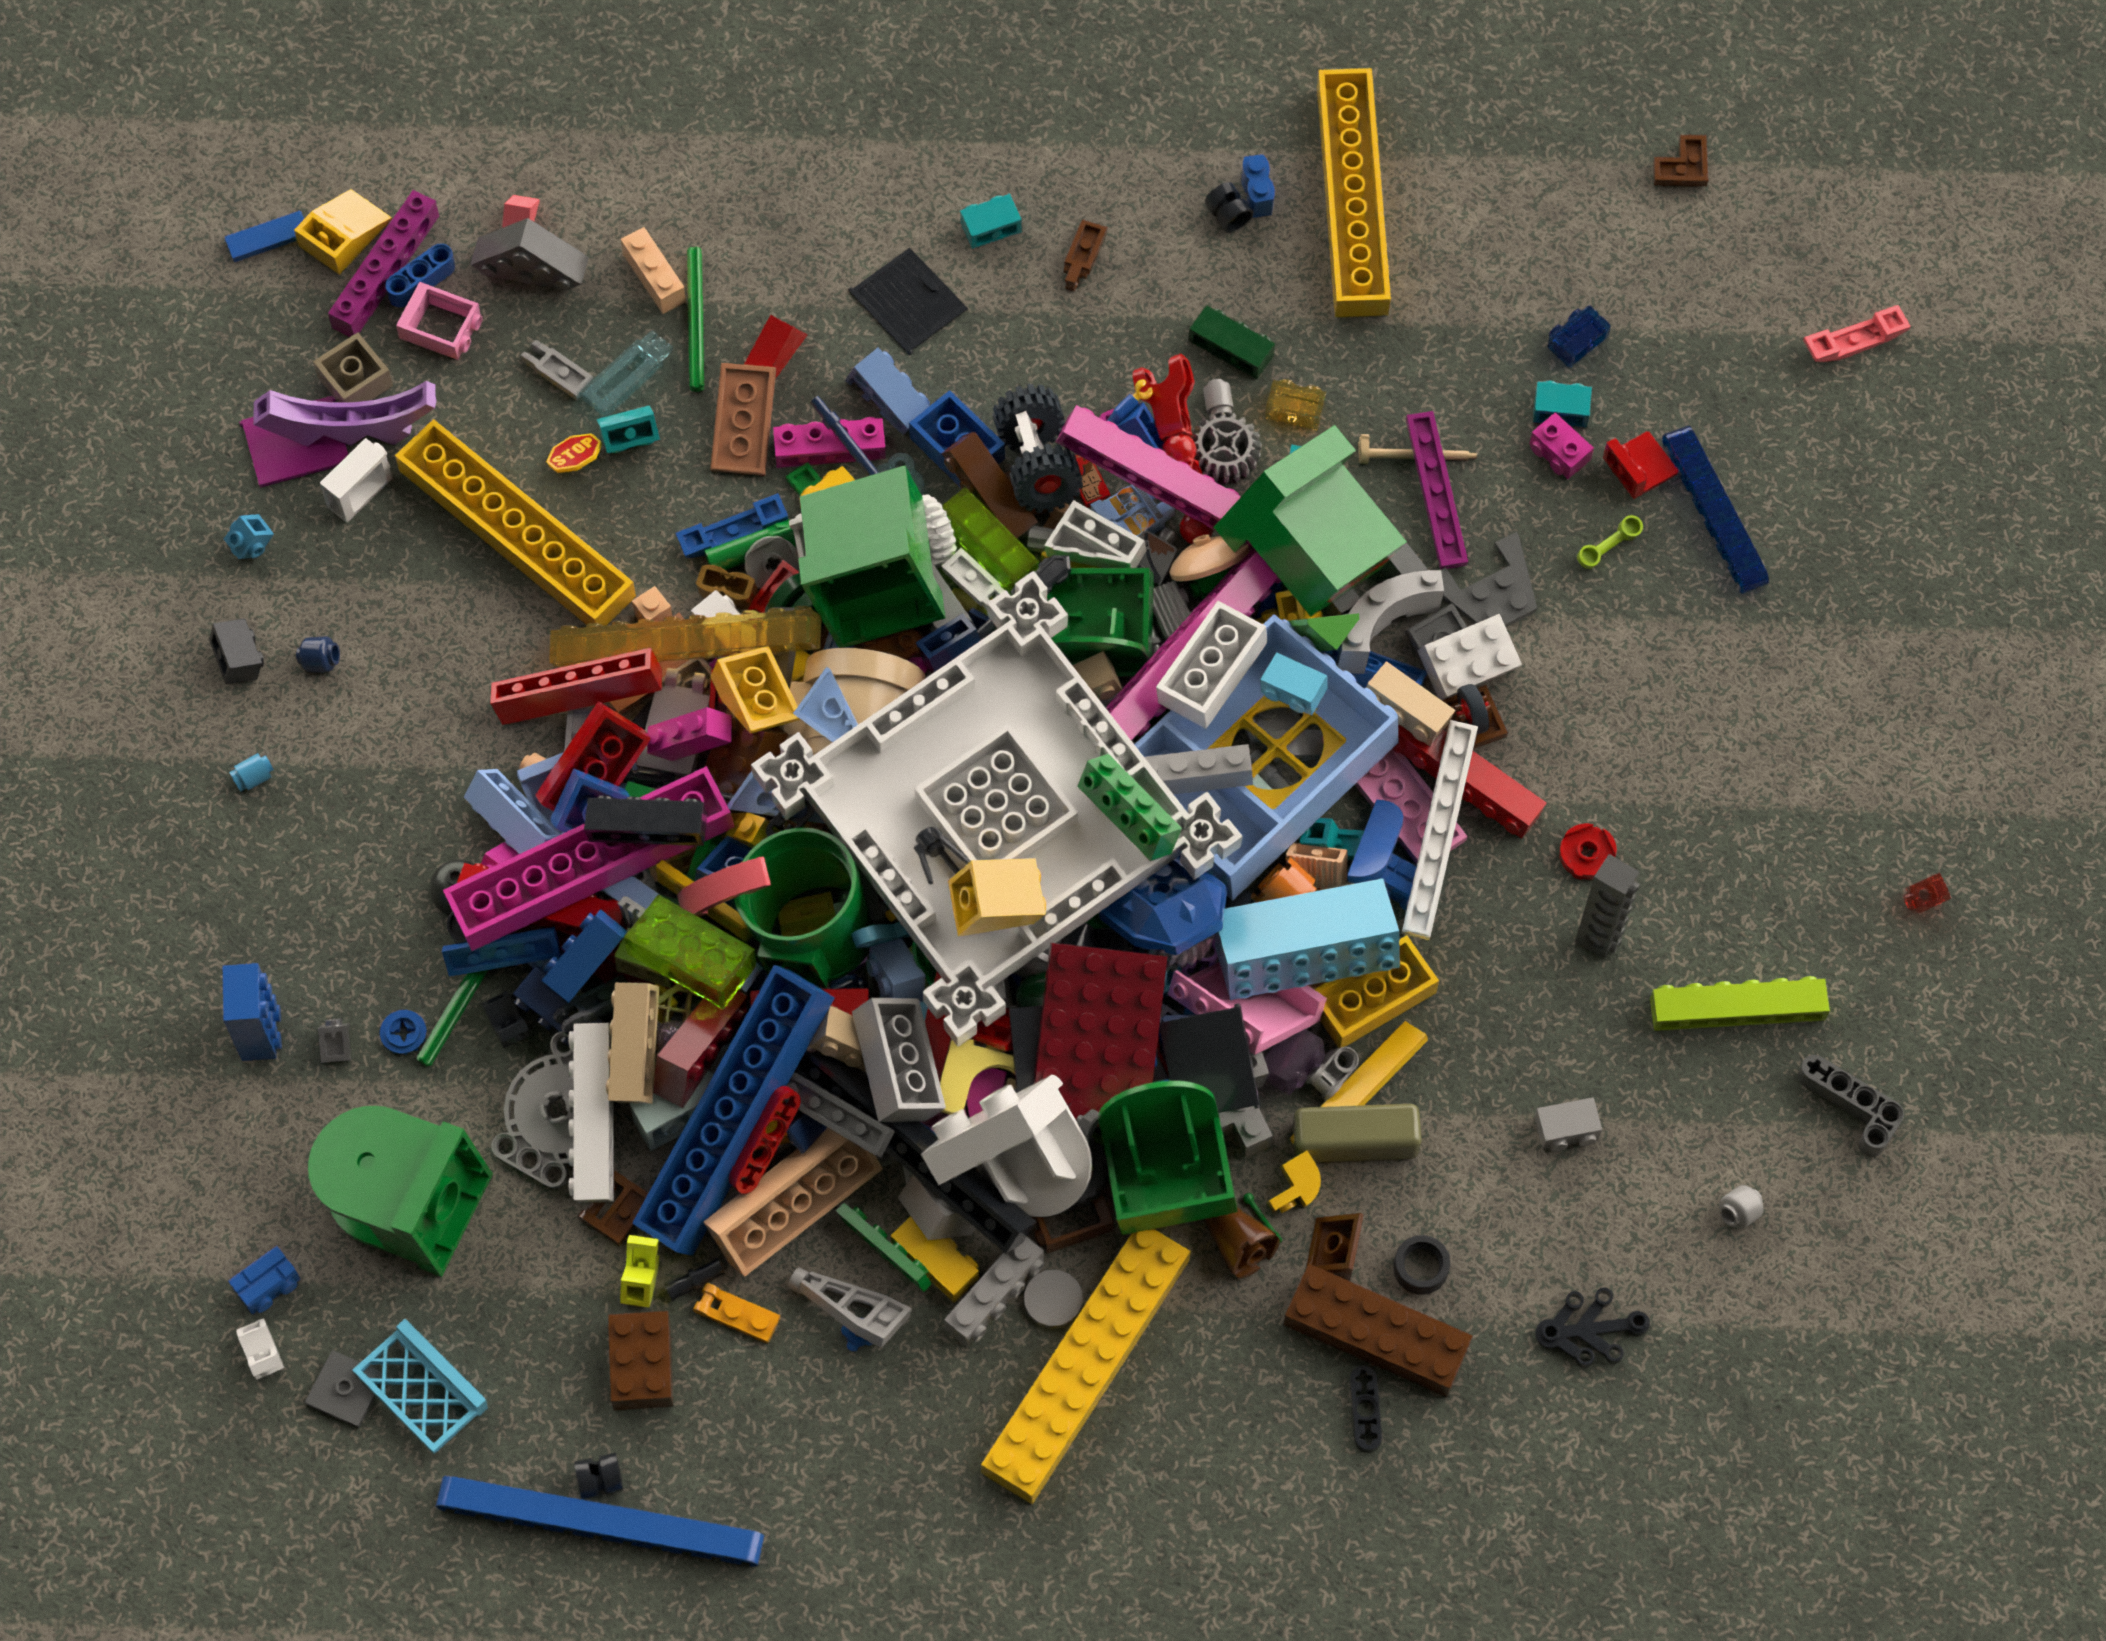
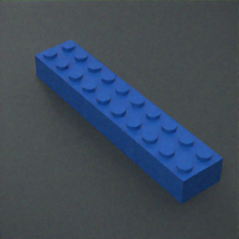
[632,965,835,1256]

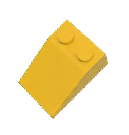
[711,646,801,734]

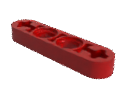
[729,1086,801,1194]

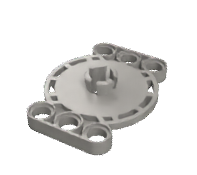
[491,1031,614,1188]

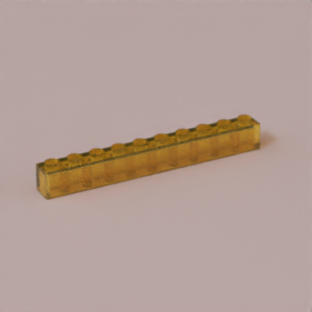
[549,606,821,668]

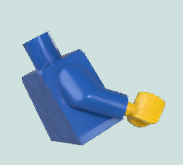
[1107,380,1164,450]

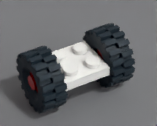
[993,384,1083,513]

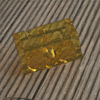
[1265,379,1326,430]

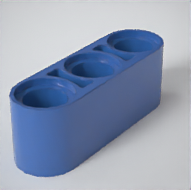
[385,244,455,307]

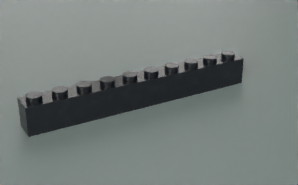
[794,1044,1036,1254]

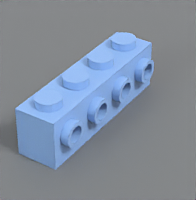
[464,769,560,854]

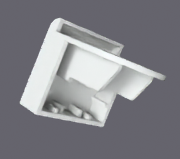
[921,1075,1092,1217]

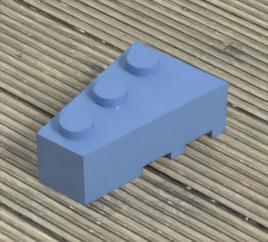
[845,347,930,435]

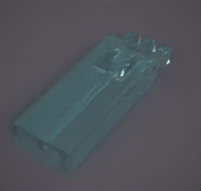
[580,330,673,417]

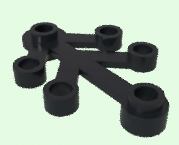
[1535,1287,1650,1368]

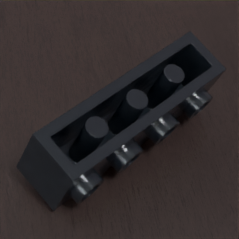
[584,795,707,846]

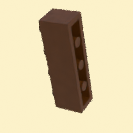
[941,432,1038,543]

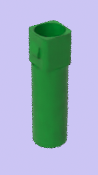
[704,519,797,570]

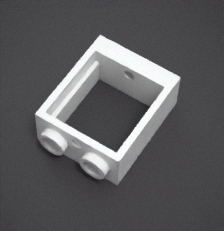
[320,438,392,523]

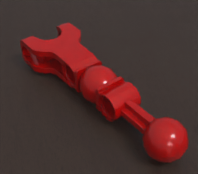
[1132,354,1214,545]

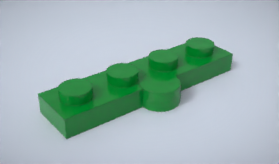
[836,1203,932,1292]

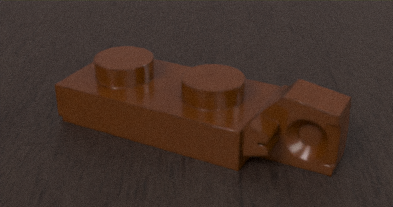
[1063,219,1108,291]

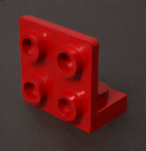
[1603,431,1678,499]

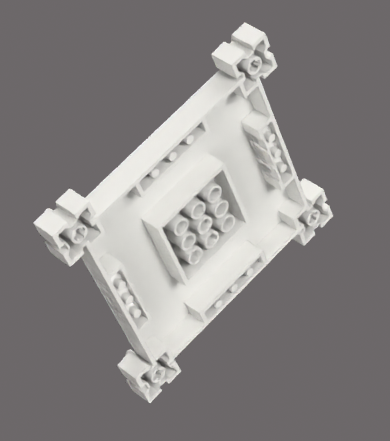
[751,571,1243,1047]

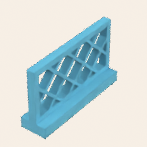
[352,1319,488,1454]

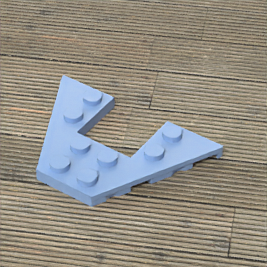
[727,667,858,824]

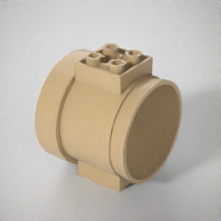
[780,648,926,756]

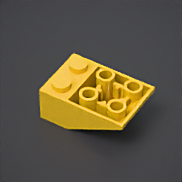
[294,189,392,275]

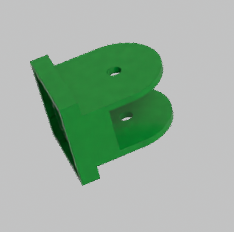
[308,1106,493,1277]

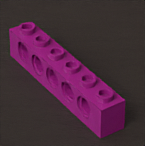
[328,190,439,337]

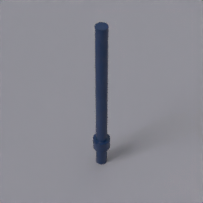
[810,396,879,476]

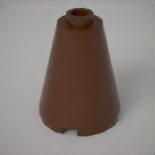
[1203,1207,1280,1278]

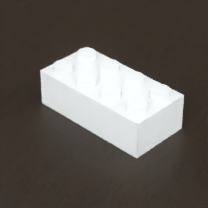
[1156,601,1267,729]

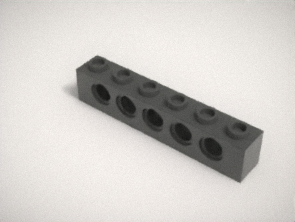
[1575,854,1640,959]

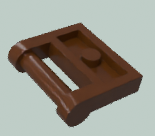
[577,1171,648,1246]

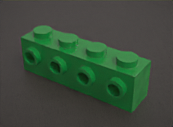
[1077,754,1182,861]

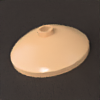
[1169,535,1250,581]

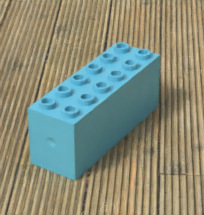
[1214,878,1400,1000]

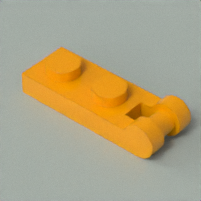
[693,1283,781,1344]

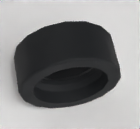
[1393,1235,1451,1295]

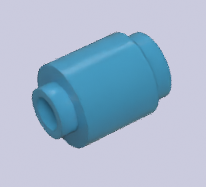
[229,753,274,792]

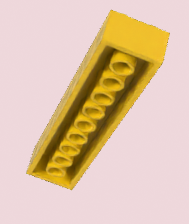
[1317,68,1391,317]
[395,419,636,634]
[981,1229,1190,1504]

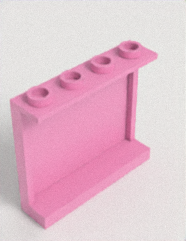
[1168,962,1327,1055]

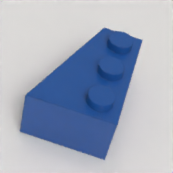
[542,909,628,1002]

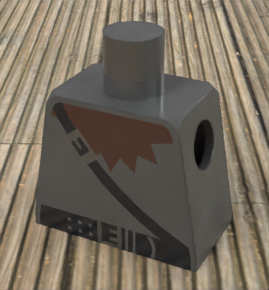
[1136,527,1178,588]

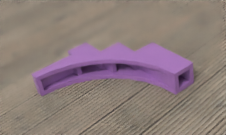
[253,381,436,446]

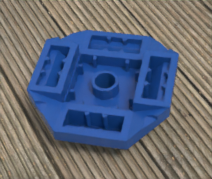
[1099,857,1227,955]

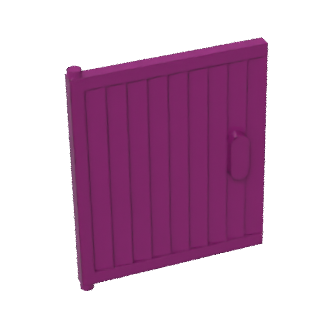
[239,396,348,488]

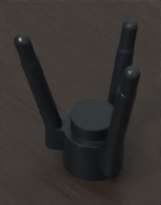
[913,827,971,885]

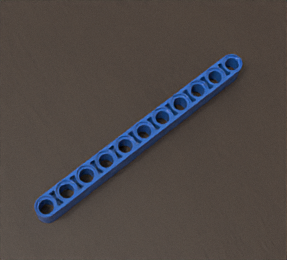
[436,1476,764,1567]

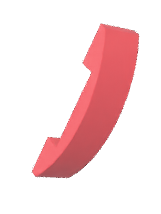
[1803,305,1911,362]
[677,857,771,922]

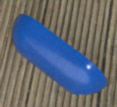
[1347,799,1403,884]

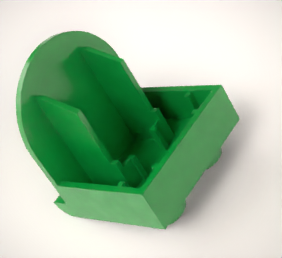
[1047,568,1154,677]
[1098,1081,1238,1235]

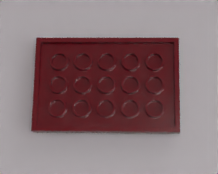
[1033,943,1168,1127]

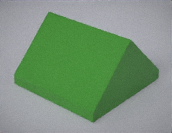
[1288,613,1360,652]

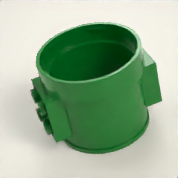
[734,828,874,988]

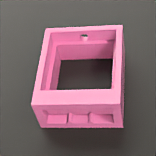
[396,282,483,360]

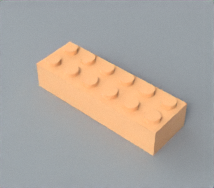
[703,1127,883,1277]

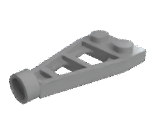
[788,1267,912,1348]

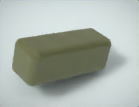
[1292,1104,1422,1163]

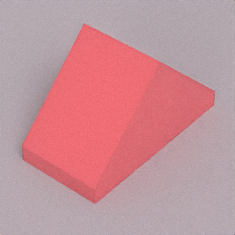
[502,195,540,228]

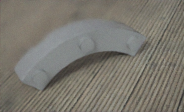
[1336,570,1444,674]

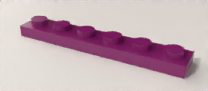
[1405,411,1468,570]

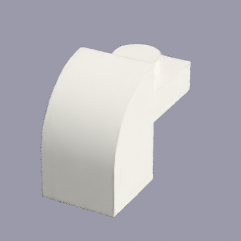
[236,1318,284,1380]

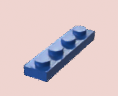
[442,927,562,977]

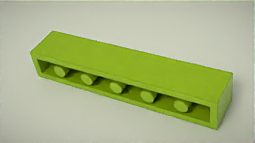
[1650,976,1830,1031]

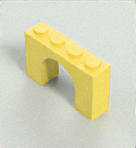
[940,1039,1015,1115]

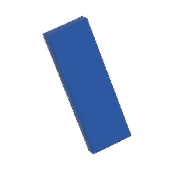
[225,210,304,262]

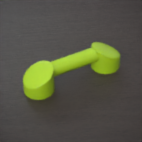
[1577,515,1643,569]

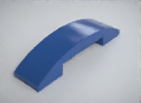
[676,493,789,558]

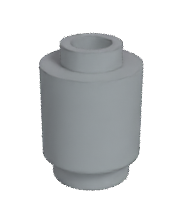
[1203,379,1234,418]

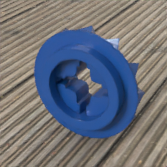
[380,1010,427,1055]

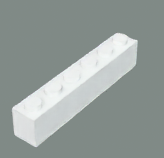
[569,1023,614,1203]

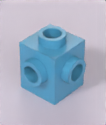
[224,514,274,559]

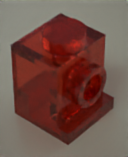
[1903,872,1952,913]

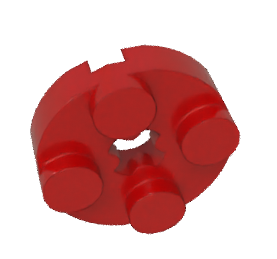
[1559,823,1617,880]

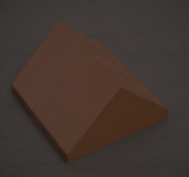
[1306,1213,1364,1281]

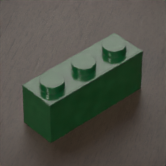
[1188,305,1275,379]

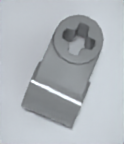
[1304,1047,1359,1101]

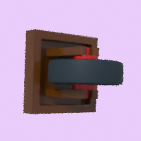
[1442,684,1508,749]

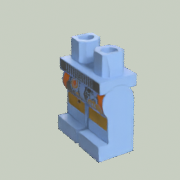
[1091,484,1175,536]

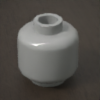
[1719,1185,1764,1229]

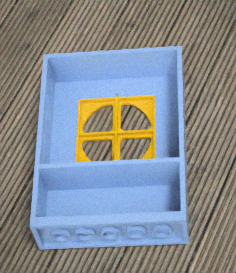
[1134,614,1398,900]

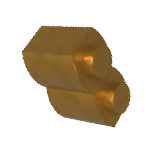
[696,565,758,610]

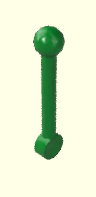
[1243,1193,1283,1243]

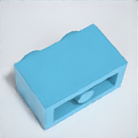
[1260,652,1328,715]

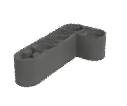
[1798,1055,1904,1157]

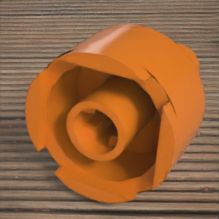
[1251,856,1317,903]

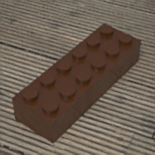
[1283,1264,1473,1397]

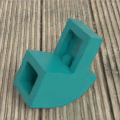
[1300,818,1364,860]

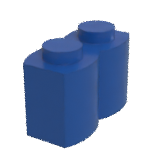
[1241,154,1275,218]

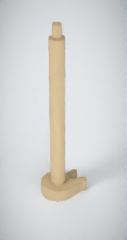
[1358,434,1477,464]

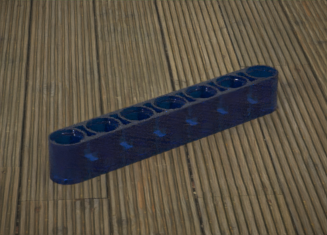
[1662,425,1769,594]

